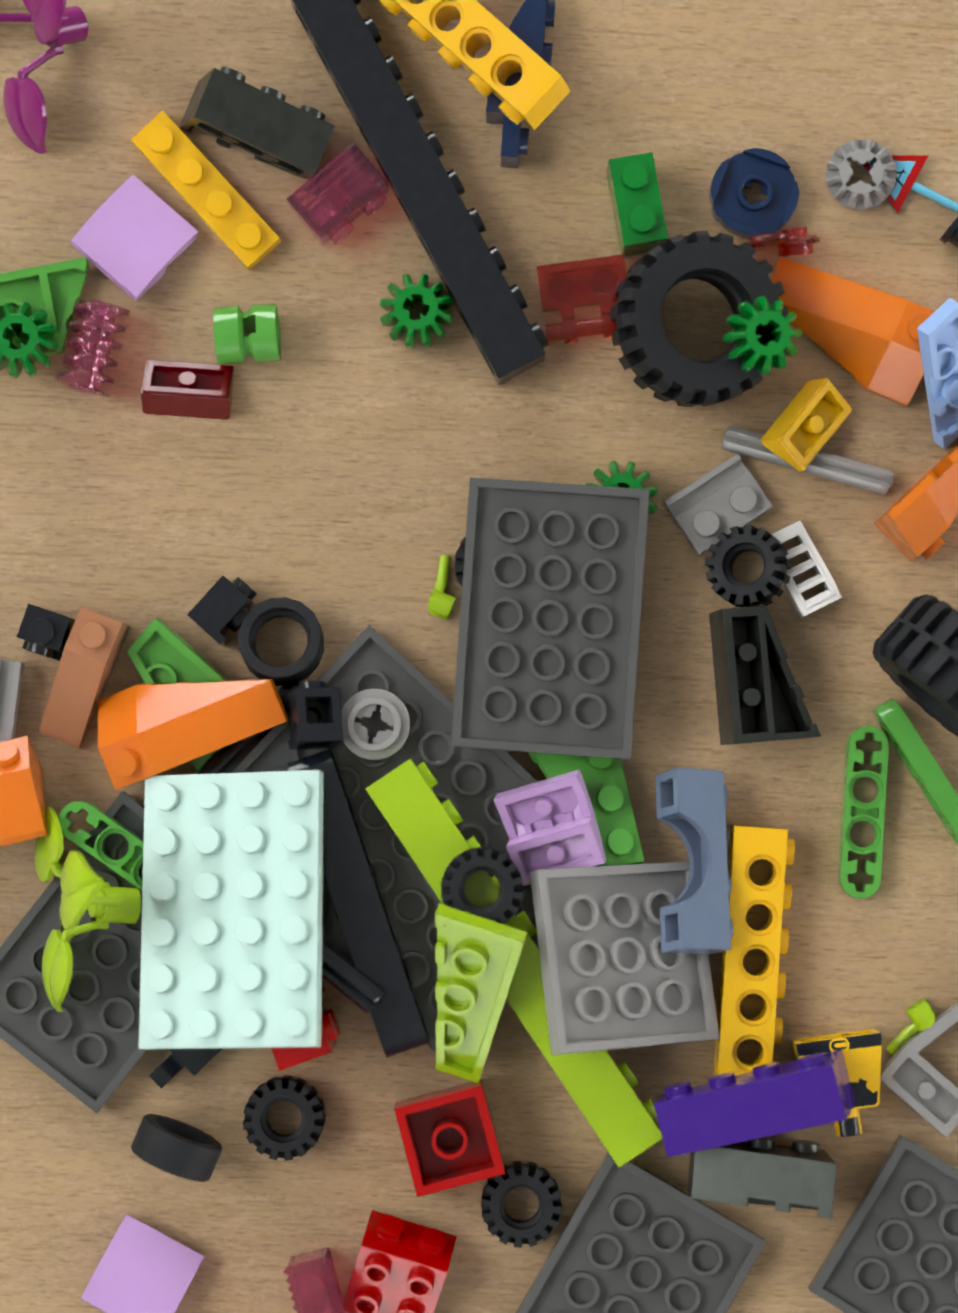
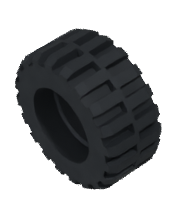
[610,231,788,407]
[872,594,958,737]

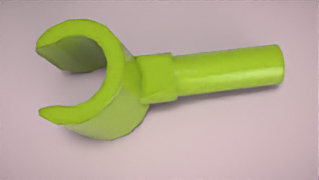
[428,555,456,620]
[885,998,935,1056]

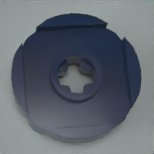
[710,148,799,239]

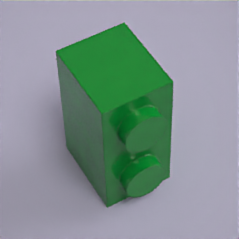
[606,152,668,257]

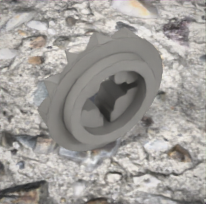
[826,139,896,210]
[341,688,410,760]

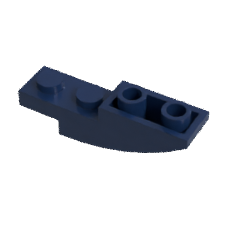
[486,0,556,168]

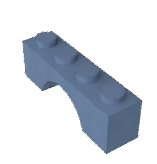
[655,768,734,955]

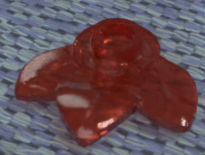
[746,227,820,257]

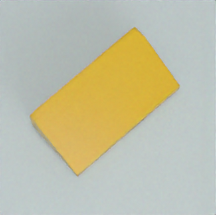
[760,378,853,472]

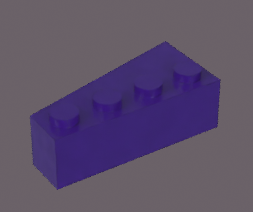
[654,1049,855,1157]

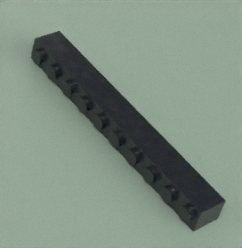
[291,0,549,385]

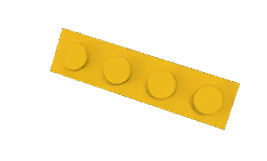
[130,111,281,271]

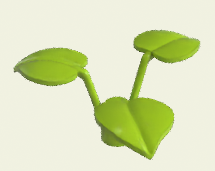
[34,806,141,1012]

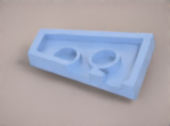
[917,298,958,449]

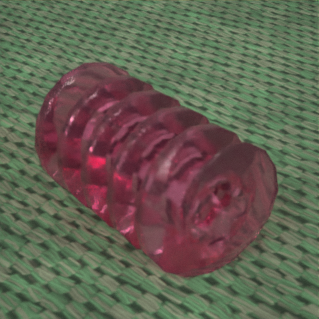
[57,300,130,397]

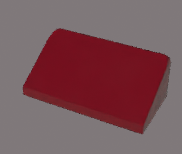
[140,360,234,420]

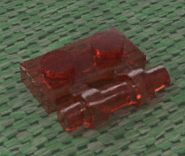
[536,254,627,344]

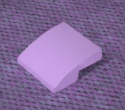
[70,175,198,301]
[494,769,606,886]
[80,1214,205,1313]

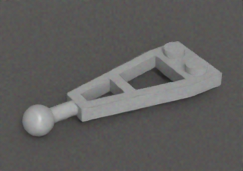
[881,1001,958,1138]

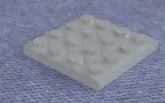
[530,861,720,1056]

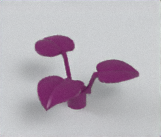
[0,0,88,154]

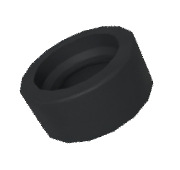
[238,597,324,686]
[131,1114,222,1182]

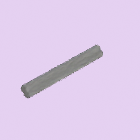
[722,426,894,495]

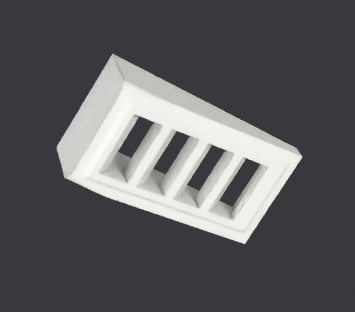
[771,520,842,619]

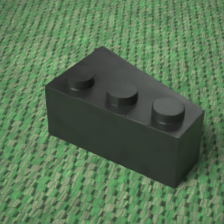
[179,67,335,179]
[709,606,821,745]
[687,1137,837,1219]

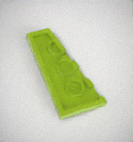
[435,904,527,1084]

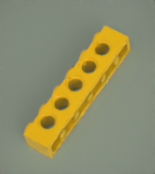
[378,0,571,131]
[713,825,795,1076]

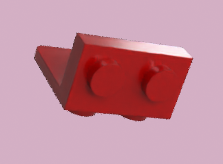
[343,1210,457,1313]

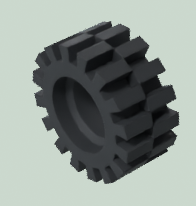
[705,525,791,608]
[441,847,523,924]
[243,1075,326,1161]
[481,1161,562,1248]

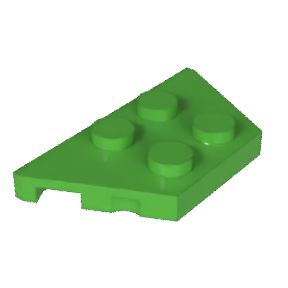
[0,257,89,357]

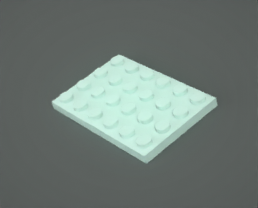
[139,770,324,1050]

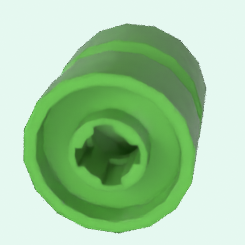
[213,303,281,365]

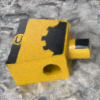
[791,1028,882,1137]

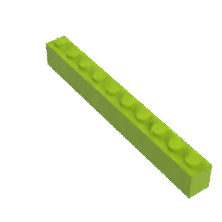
[366,758,662,1168]

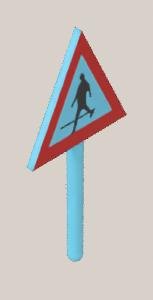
[863,155,958,214]

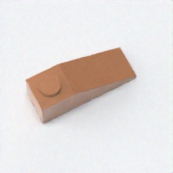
[38,607,130,748]

